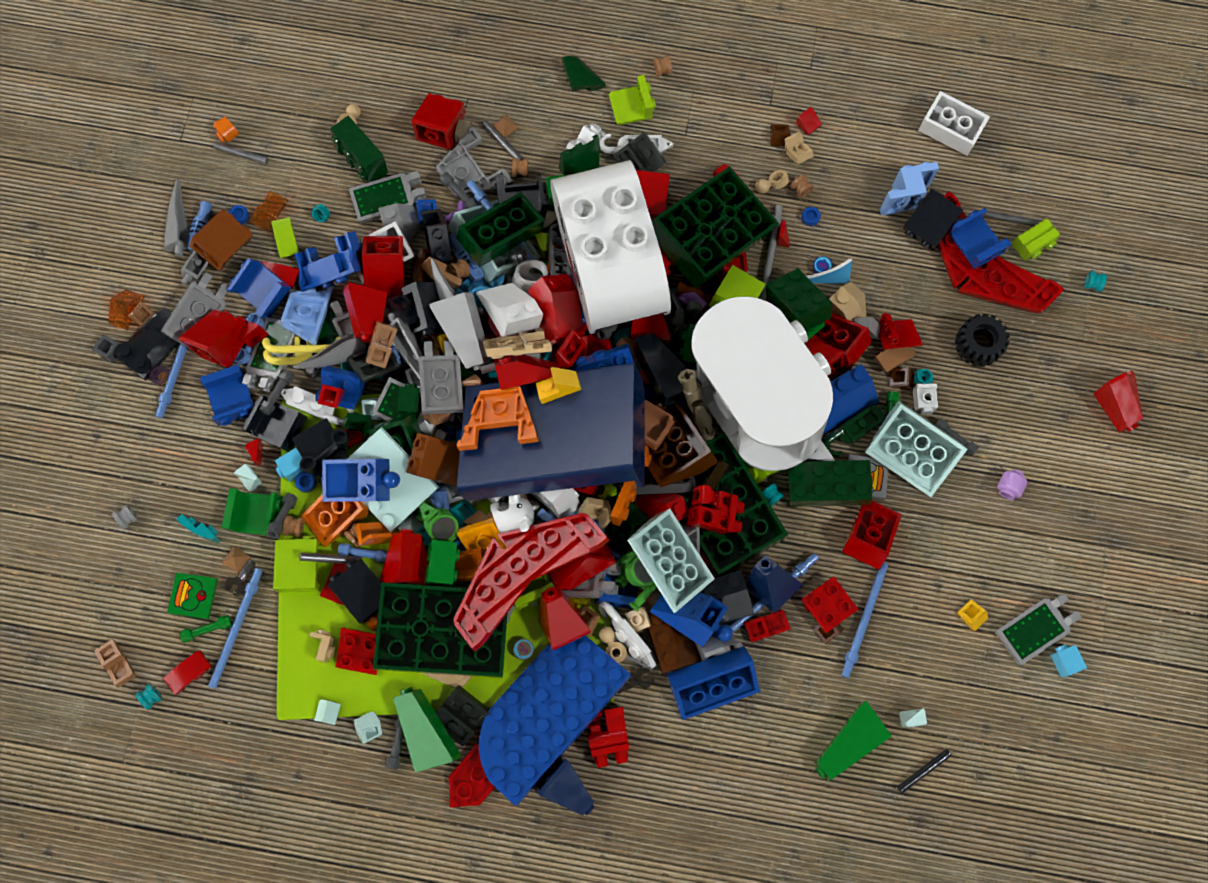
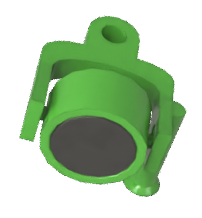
[415,501,459,552]
[614,550,657,612]

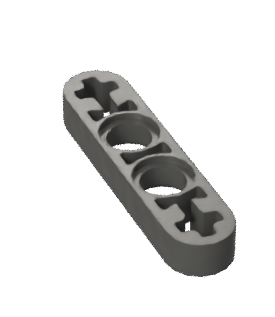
[548,224,570,276]
[616,476,696,495]

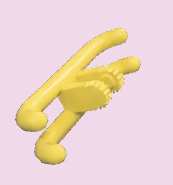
[262,336,341,365]

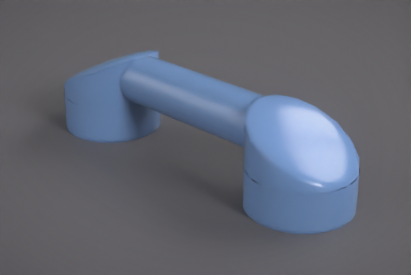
[234,313,264,365]

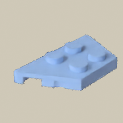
[281,286,334,345]

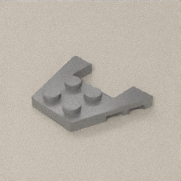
[435,126,513,199]

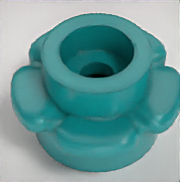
[312,204,330,222]
[914,369,933,384]

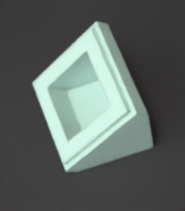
[314,700,341,725]

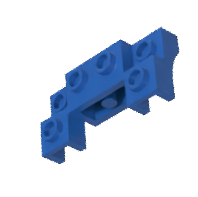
[295,231,362,292]
[567,343,634,371]

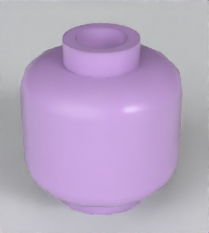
[997,469,1028,500]

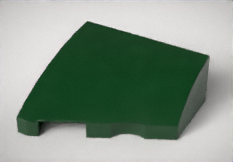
[562,56,606,92]
[558,134,600,176]

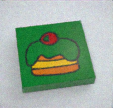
[167,573,218,620]

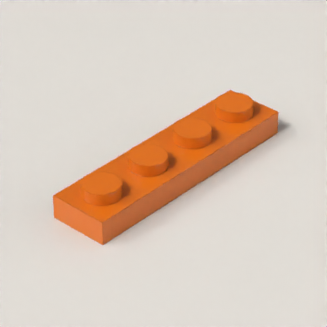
[610,445,651,526]

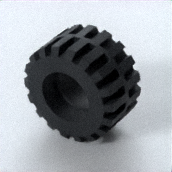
[955,313,1010,367]

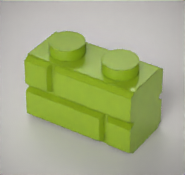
[1012,219,1060,261]

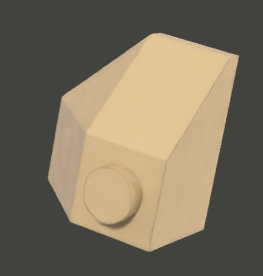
[829,282,866,322]

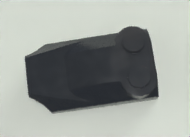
[114,308,179,381]

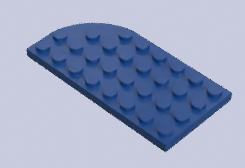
[479,635,631,807]

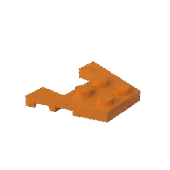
[457,386,539,451]

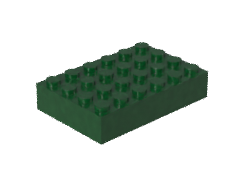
[652,166,779,289]
[677,432,788,577]
[373,582,508,678]

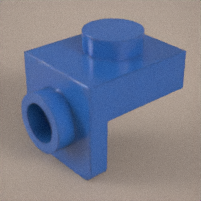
[416,199,437,224]

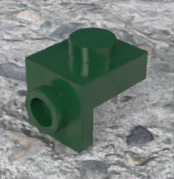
[342,412,374,442]

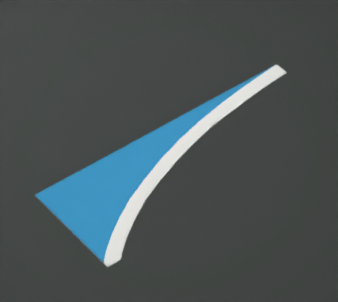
[806,259,852,284]

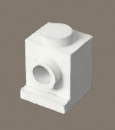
[913,384,938,415]

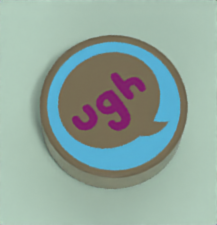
[513,639,534,661]

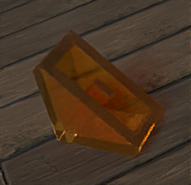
[108,289,144,331]

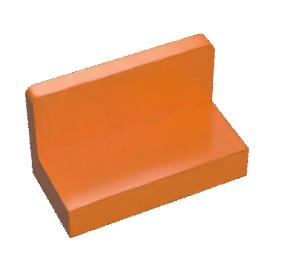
[355,522,400,546]
[453,548,485,583]

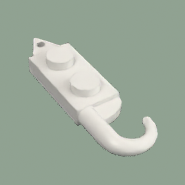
[600,134,674,155]
[281,386,353,426]
[598,602,656,669]

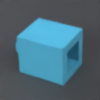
[275,448,303,482]
[1050,644,1087,678]

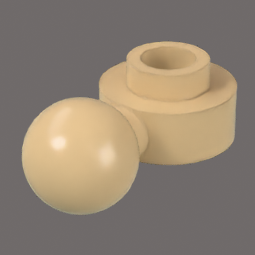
[337,104,361,125]
[755,170,789,194]
[599,626,627,663]

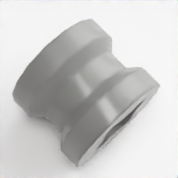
[112,504,139,530]

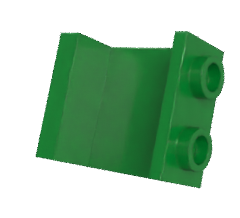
[221,488,283,536]

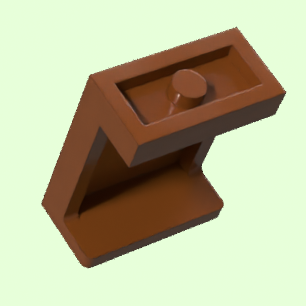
[189,209,253,272]
[406,433,460,486]

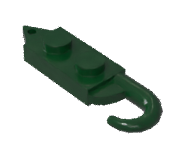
[823,405,888,457]

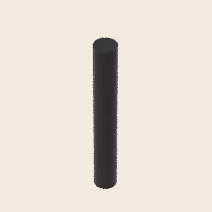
[897,749,952,793]

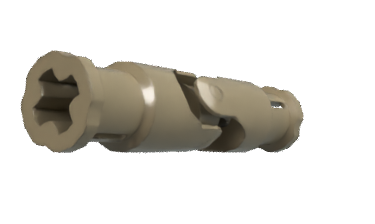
[678,369,717,440]

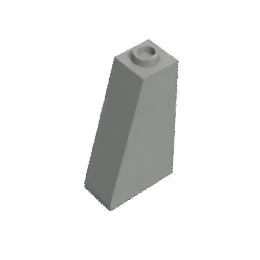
[429,292,492,371]

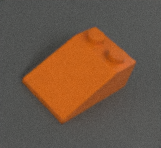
[301,495,371,547]

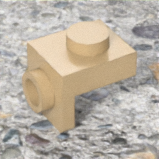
[785,132,814,164]
[578,497,612,529]
[625,607,651,633]
[310,630,335,663]

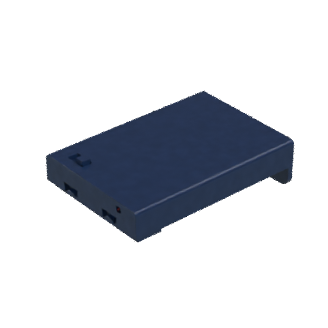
[457,363,645,501]

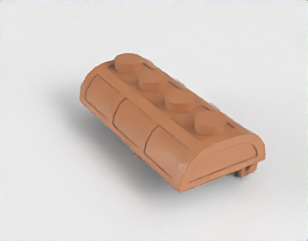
[645,400,674,451]

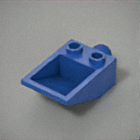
[322,459,400,502]
[650,593,733,647]

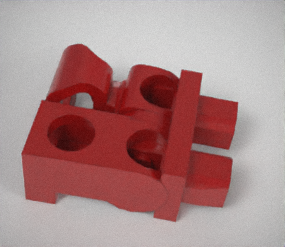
[687,485,745,534]
[587,707,630,768]

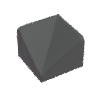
[92,334,120,363]

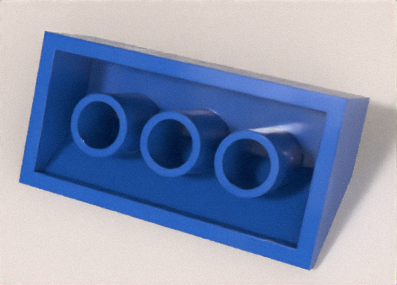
[822,364,879,436]
[667,646,760,720]

